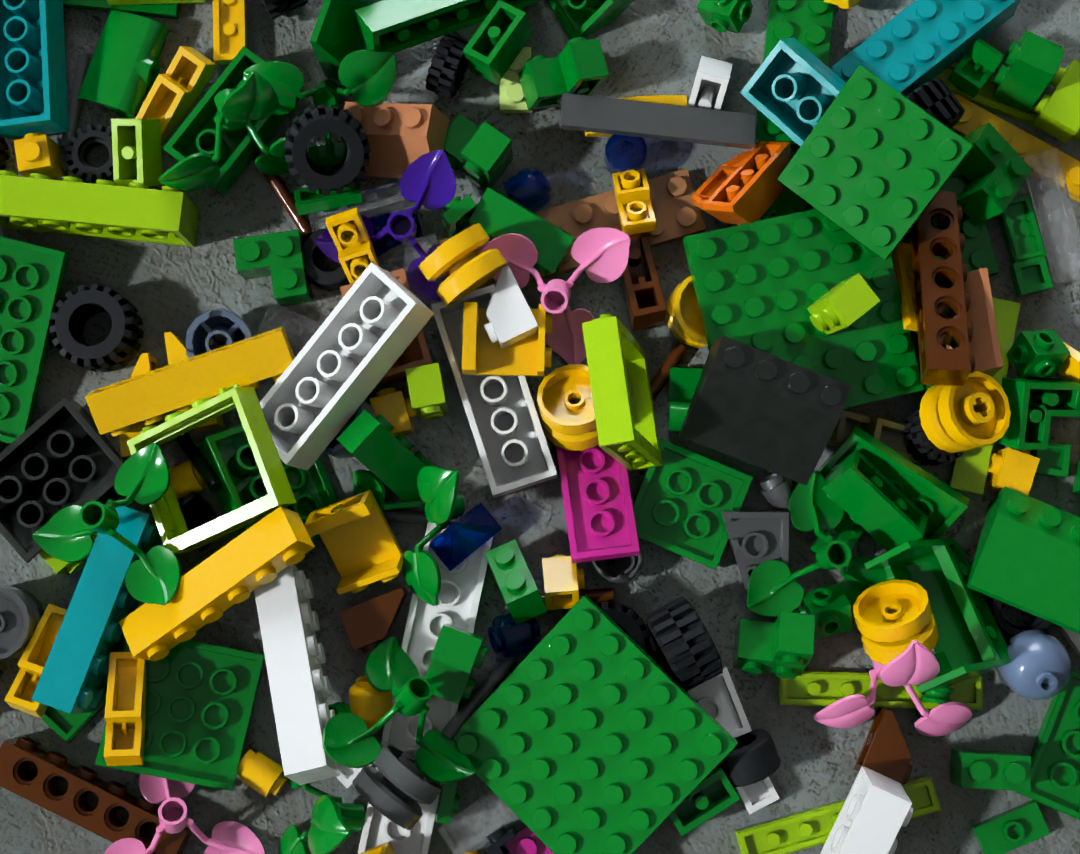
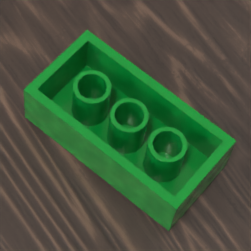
[163,46,300,197]

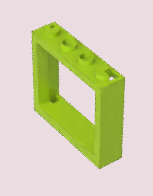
[582,314,663,471]
[127,384,296,555]

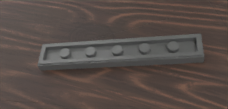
[560,93,756,149]

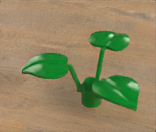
[243,49,396,166]
[158,70,309,191]
[32,443,181,606]
[352,465,465,606]
[747,471,886,617]
[322,636,476,784]
[278,778,365,854]

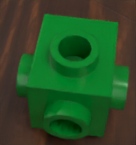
[696,0,753,34]
[1006,329,1070,378]
[797,584,853,640]

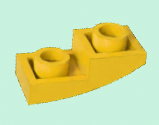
[612,168,657,235]
[325,207,380,284]

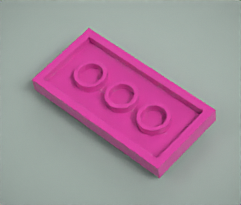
[556,444,640,564]

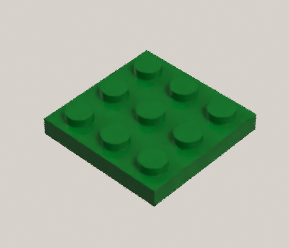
[633,439,753,570]

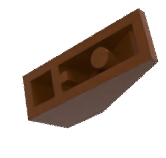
[611,225,667,331]

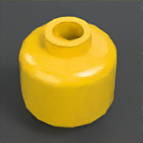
[348,675,392,728]

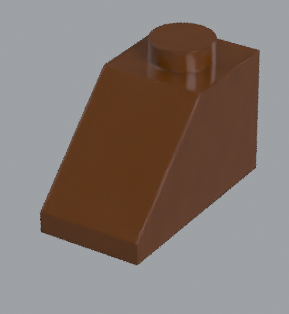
[338,587,407,654]
[854,707,912,784]

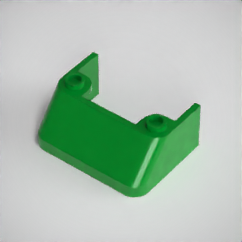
[864,538,1010,693]

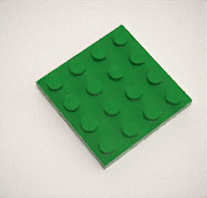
[777,64,974,260]
[95,640,265,791]

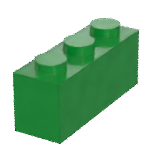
[468,187,577,275]
[337,409,433,502]
[822,450,928,551]

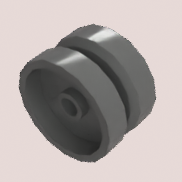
[0,586,44,661]
[352,741,443,830]

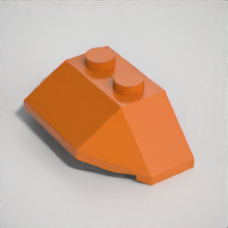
[690,141,791,225]

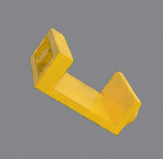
[462,302,553,377]
[304,489,403,595]

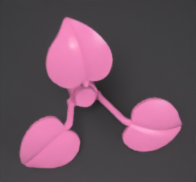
[478,227,631,365]
[812,640,972,737]
[104,774,265,854]

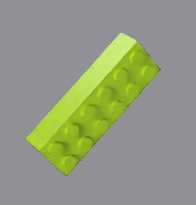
[0,170,199,247]

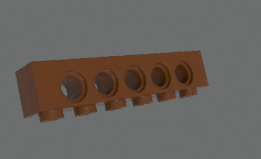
[910,191,975,386]
[0,736,192,854]

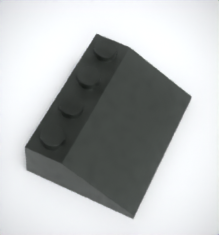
[679,336,851,485]
[0,397,125,563]

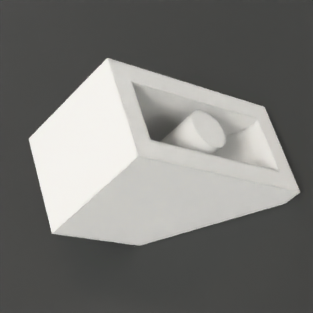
[688,55,733,110]
[484,265,538,349]

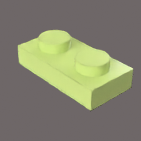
[499,47,532,114]

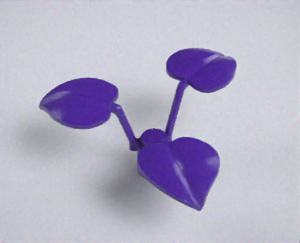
[315,149,456,302]

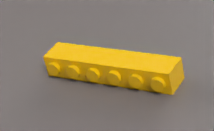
[85,326,295,436]
[119,506,315,661]

